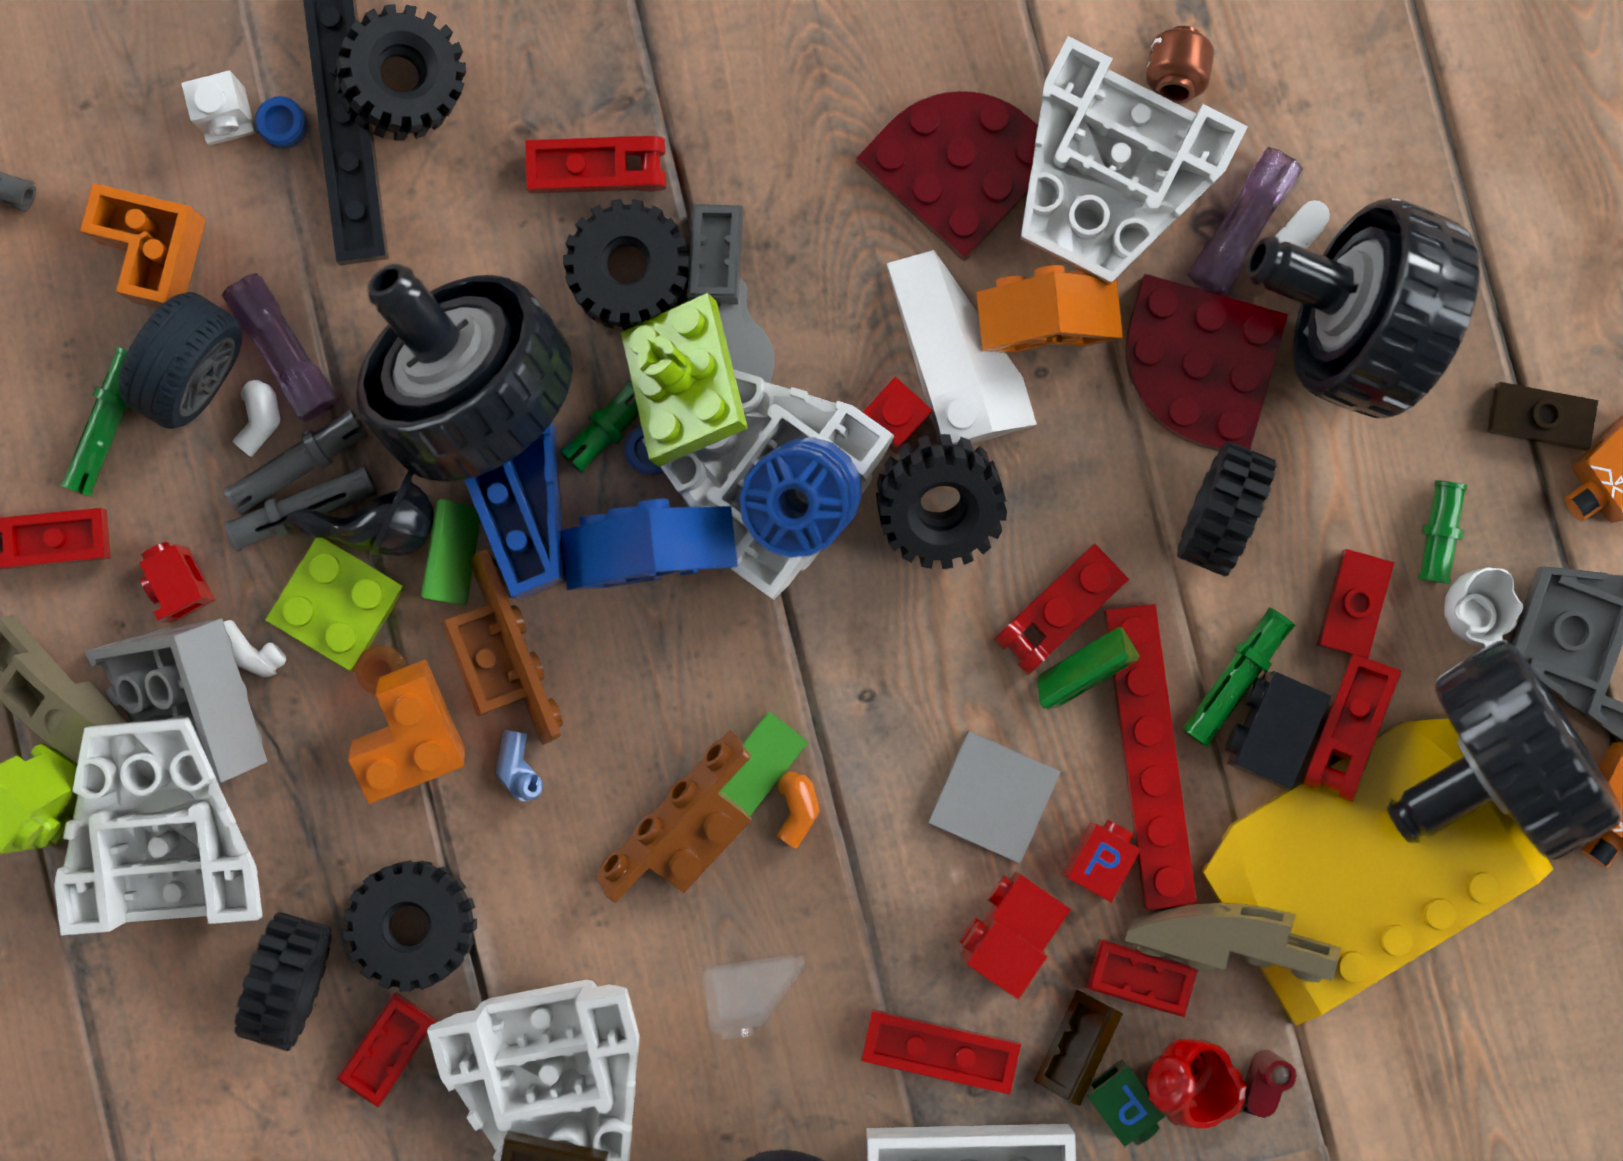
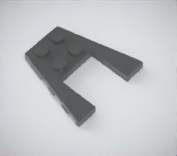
[1511,566,1623,742]

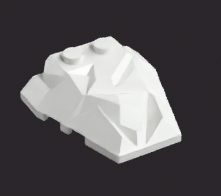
[1020,36,1248,284]
[642,369,894,600]
[54,718,262,935]
[427,980,640,1161]

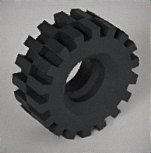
[334,4,466,141]
[563,199,690,331]
[876,434,1007,569]
[1177,440,1276,577]
[342,860,477,992]
[234,912,332,1051]

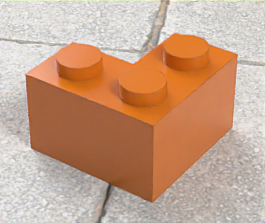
[80,183,206,309]
[976,265,1123,354]
[348,659,465,804]

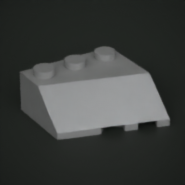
[84,618,267,783]

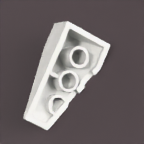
[886,250,1037,445]

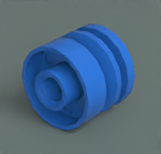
[740,437,862,558]

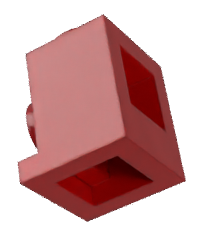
[139,542,215,623]

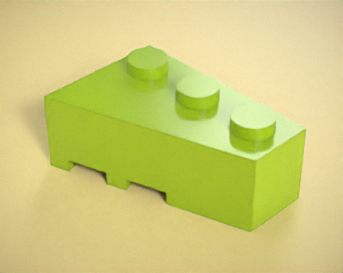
[0,743,78,854]

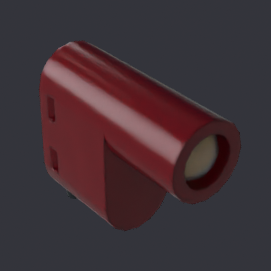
[1243,1050,1297,1118]

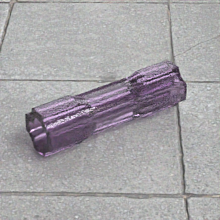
[1187,147,1303,296]
[222,273,339,422]

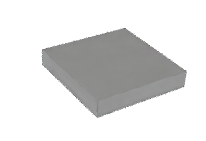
[928,731,1061,864]

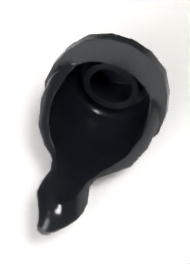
[286,469,434,556]

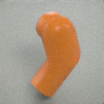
[777,771,820,849]

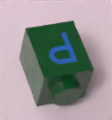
[1085,1059,1166,1147]

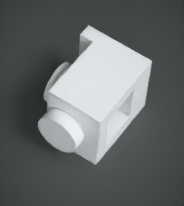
[181,70,256,146]

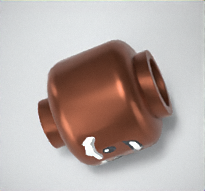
[1146,25,1214,104]

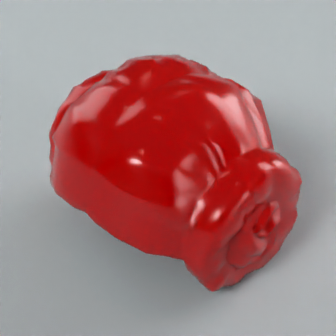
[1147,1038,1246,1129]

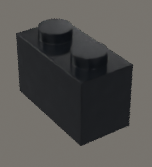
[1225,671,1331,789]

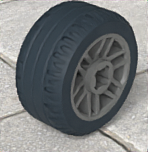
[118,292,242,429]

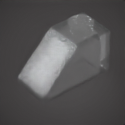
[702,952,805,1039]

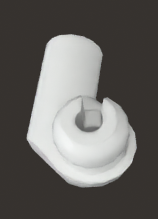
[223,620,286,678]

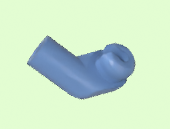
[495,729,543,802]

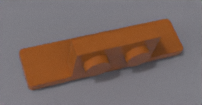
[441,549,563,745]
[596,730,752,903]

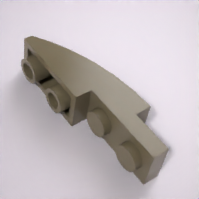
[0,615,127,764]
[1125,903,1341,982]

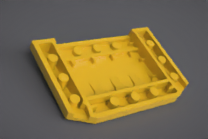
[1201,718,1554,1026]

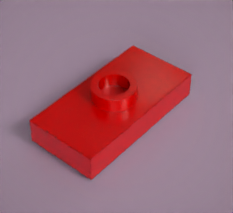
[1317,549,1395,659]
[1085,938,1198,1018]
[336,992,438,1107]

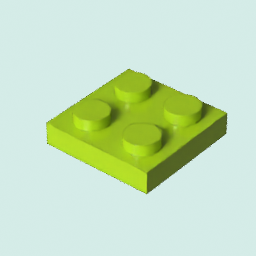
[265,538,406,672]

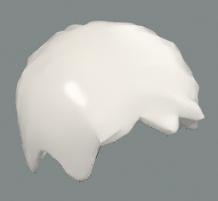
[1444,568,1523,649]

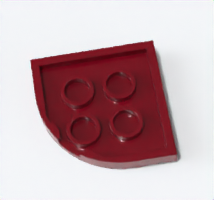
[856,91,1038,261]
[1125,274,1288,451]

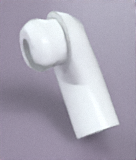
[232,380,280,457]

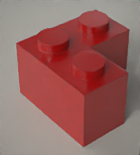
[959,871,1071,1000]

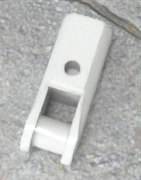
[1275,200,1330,249]

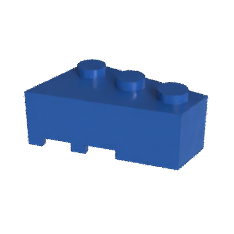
[464,422,566,600]
[560,499,738,590]

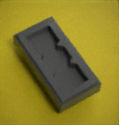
[687,204,744,304]

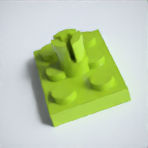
[621,293,748,467]

